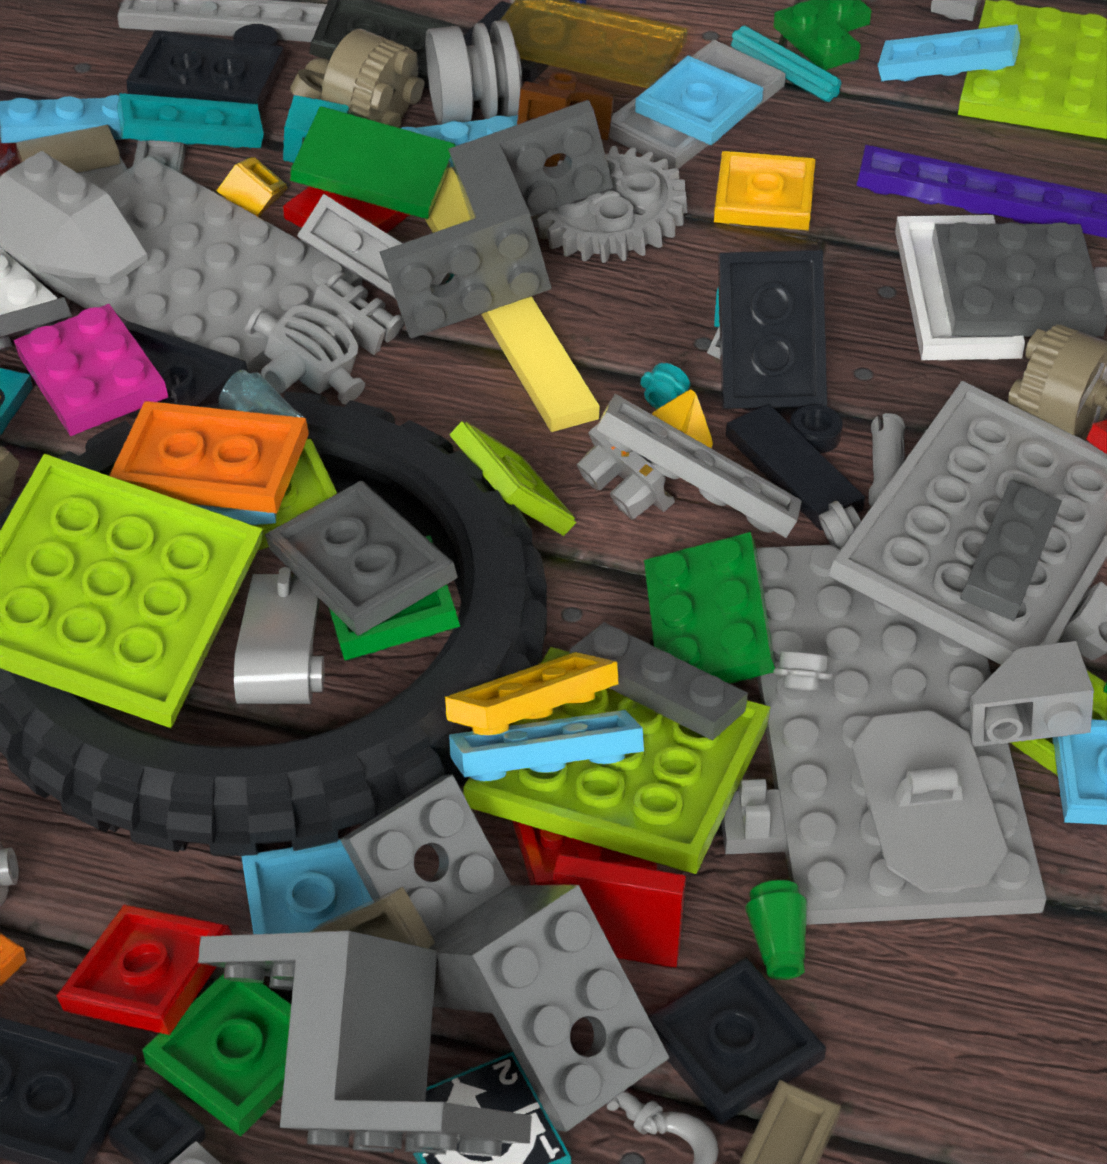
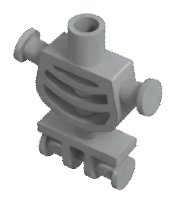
[246,271,404,405]

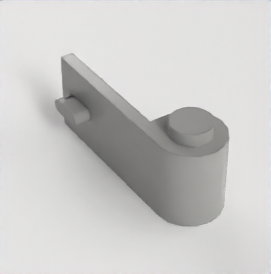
[234,567,325,704]

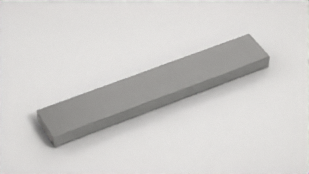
[117,0,327,42]

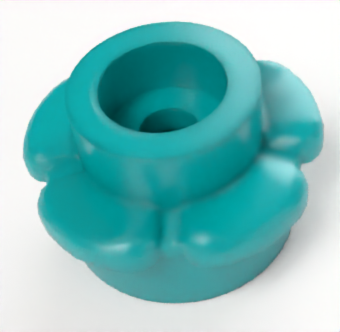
[641,363,690,409]

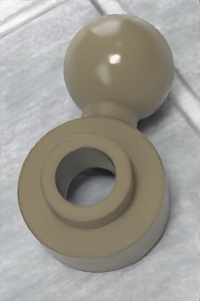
[290,58,330,100]

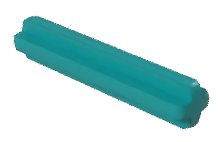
[731,26,842,102]

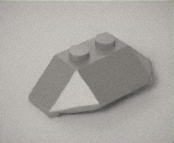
[0,151,148,285]

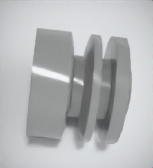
[425,20,522,125]

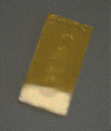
[489,0,688,89]

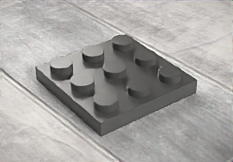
[932,222,1107,336]

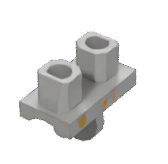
[577,423,675,520]

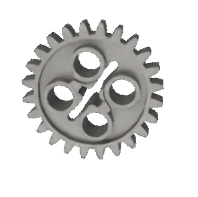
[533,146,687,263]

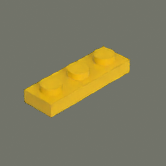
[445,652,618,735]

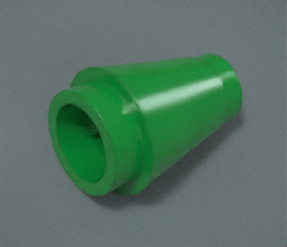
[745,880,807,980]

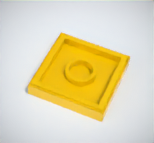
[714,151,815,230]

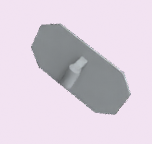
[852,710,1008,893]

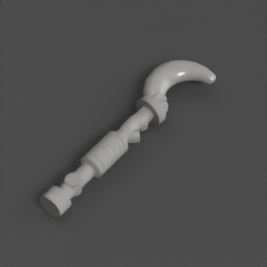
[606,1090,719,1164]

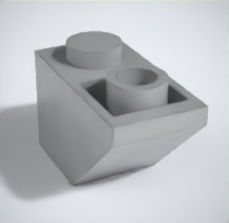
[970,641,1094,747]

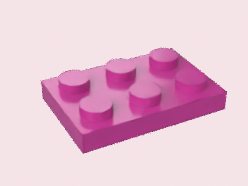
[14,304,169,436]

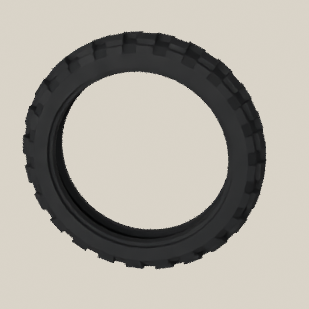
[0,391,547,856]

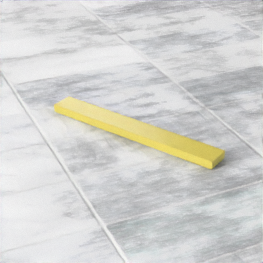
[425,167,599,432]

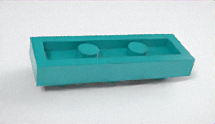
[117,93,264,148]

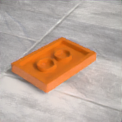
[109,401,309,514]

